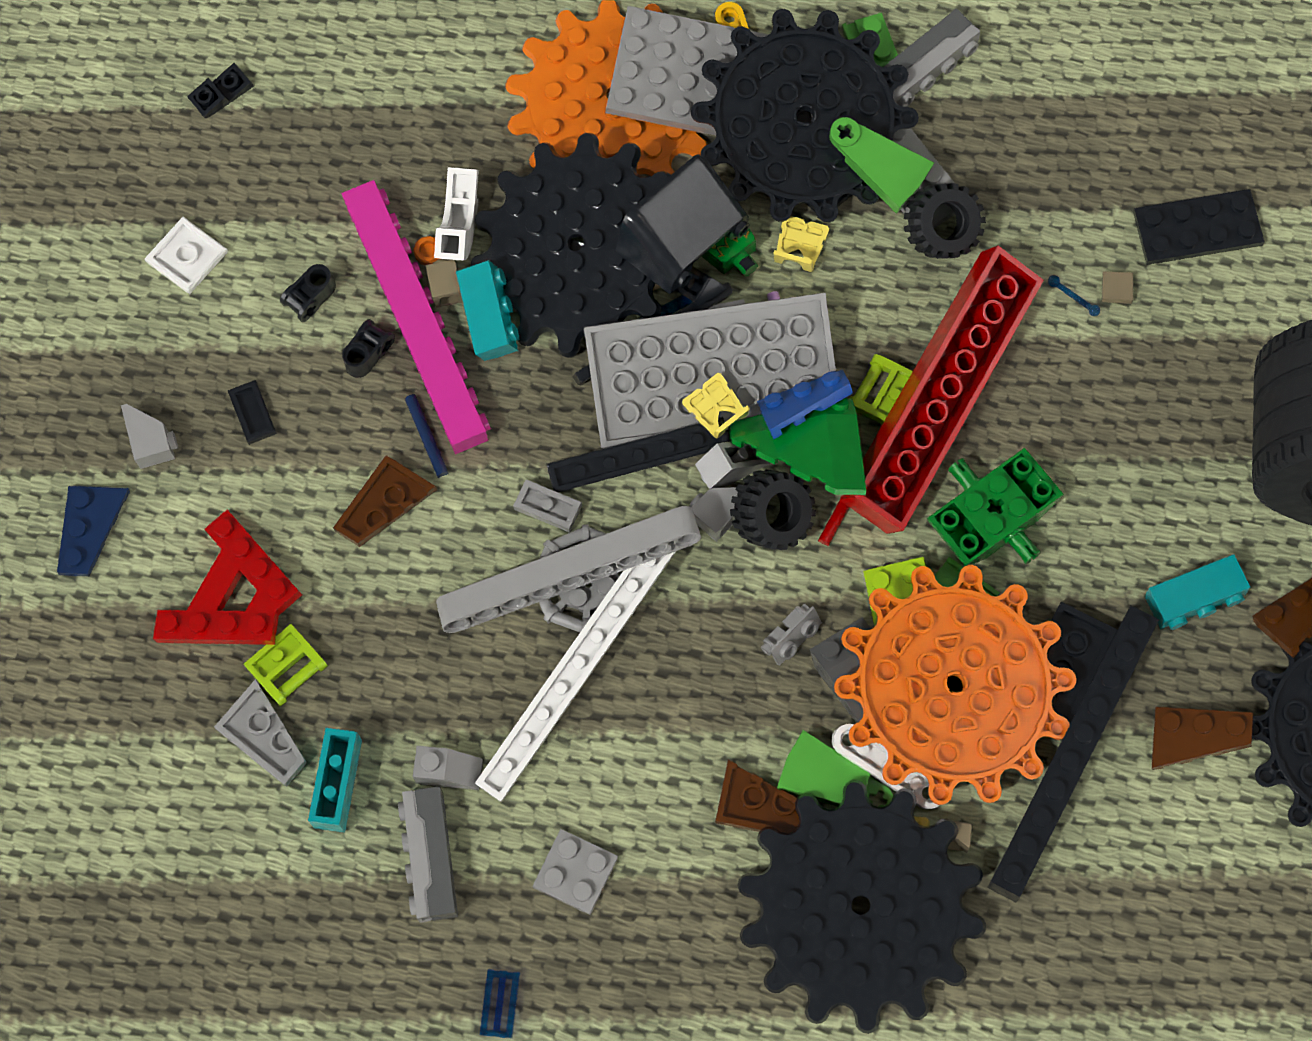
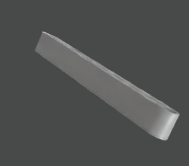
[436,506,701,633]

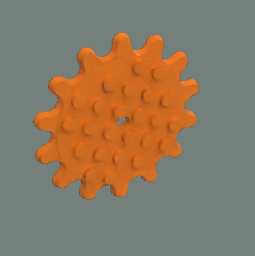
[505,0,708,176]
[834,565,1076,805]

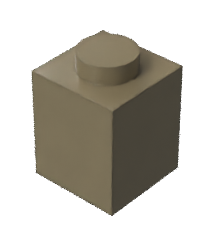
[426,259,463,308]

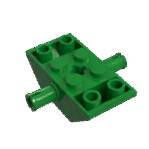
[927,448,1064,566]

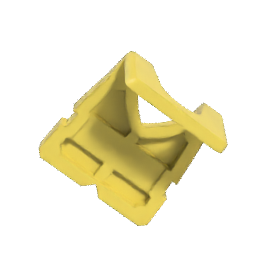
[773,216,829,272]
[682,373,750,439]

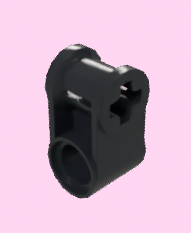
[280,264,336,322]
[342,319,395,378]

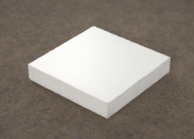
[145,217,228,295]

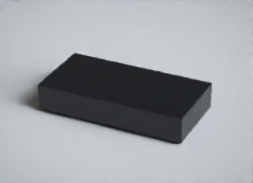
[228,380,277,445]

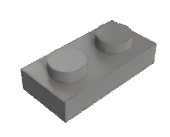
[513,480,582,532]

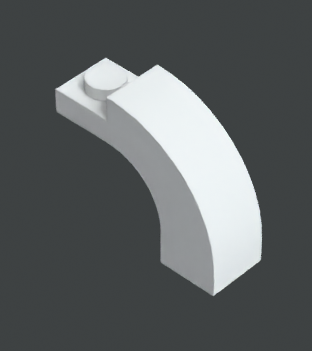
[434,167,479,260]

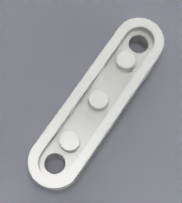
[832,724,939,809]

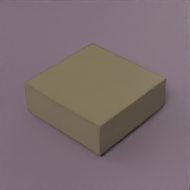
[1102,271,1133,304]

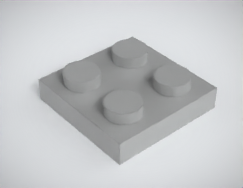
[532,829,618,915]

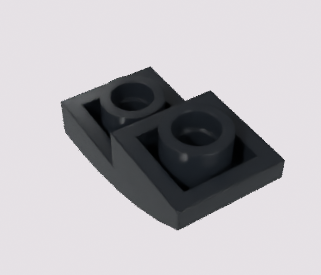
[187,63,255,118]

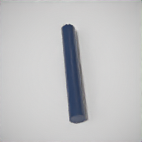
[405,394,449,478]

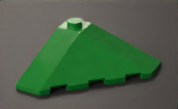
[729,398,866,495]

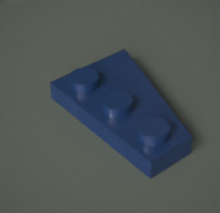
[57,486,130,577]

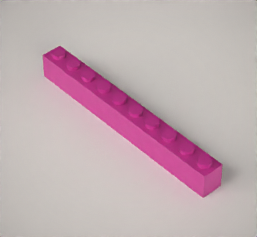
[341,180,491,454]

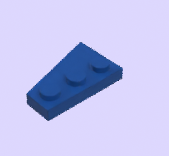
[757,369,853,440]

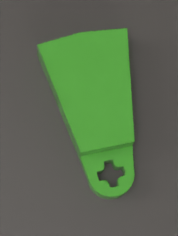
[829,117,934,214]
[777,730,893,807]

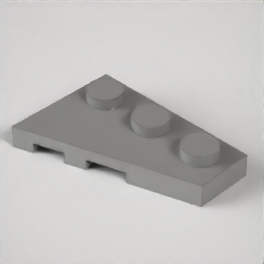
[214,679,307,787]

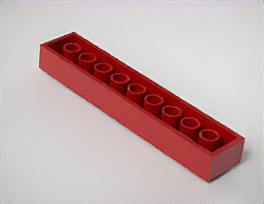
[840,245,1044,534]

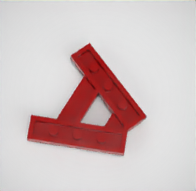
[153,509,302,645]

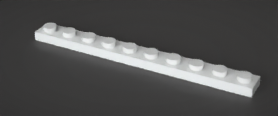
[475,551,676,802]

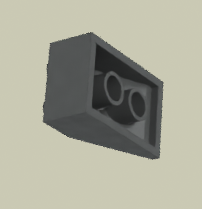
[810,617,871,723]

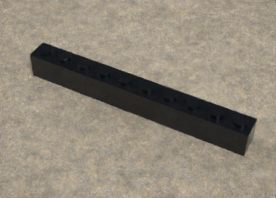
[987,605,1159,903]

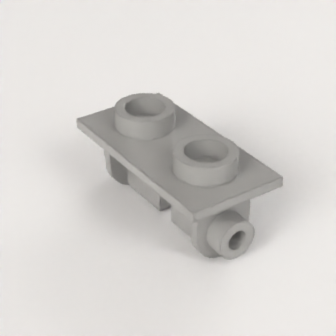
[761,604,822,666]

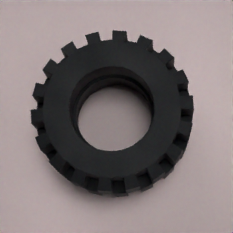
[903,183,986,259]
[730,469,816,550]

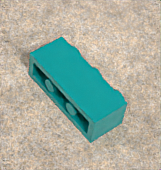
[456,260,519,361]
[1145,554,1251,630]
[308,728,362,833]

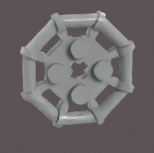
[539,524,620,633]

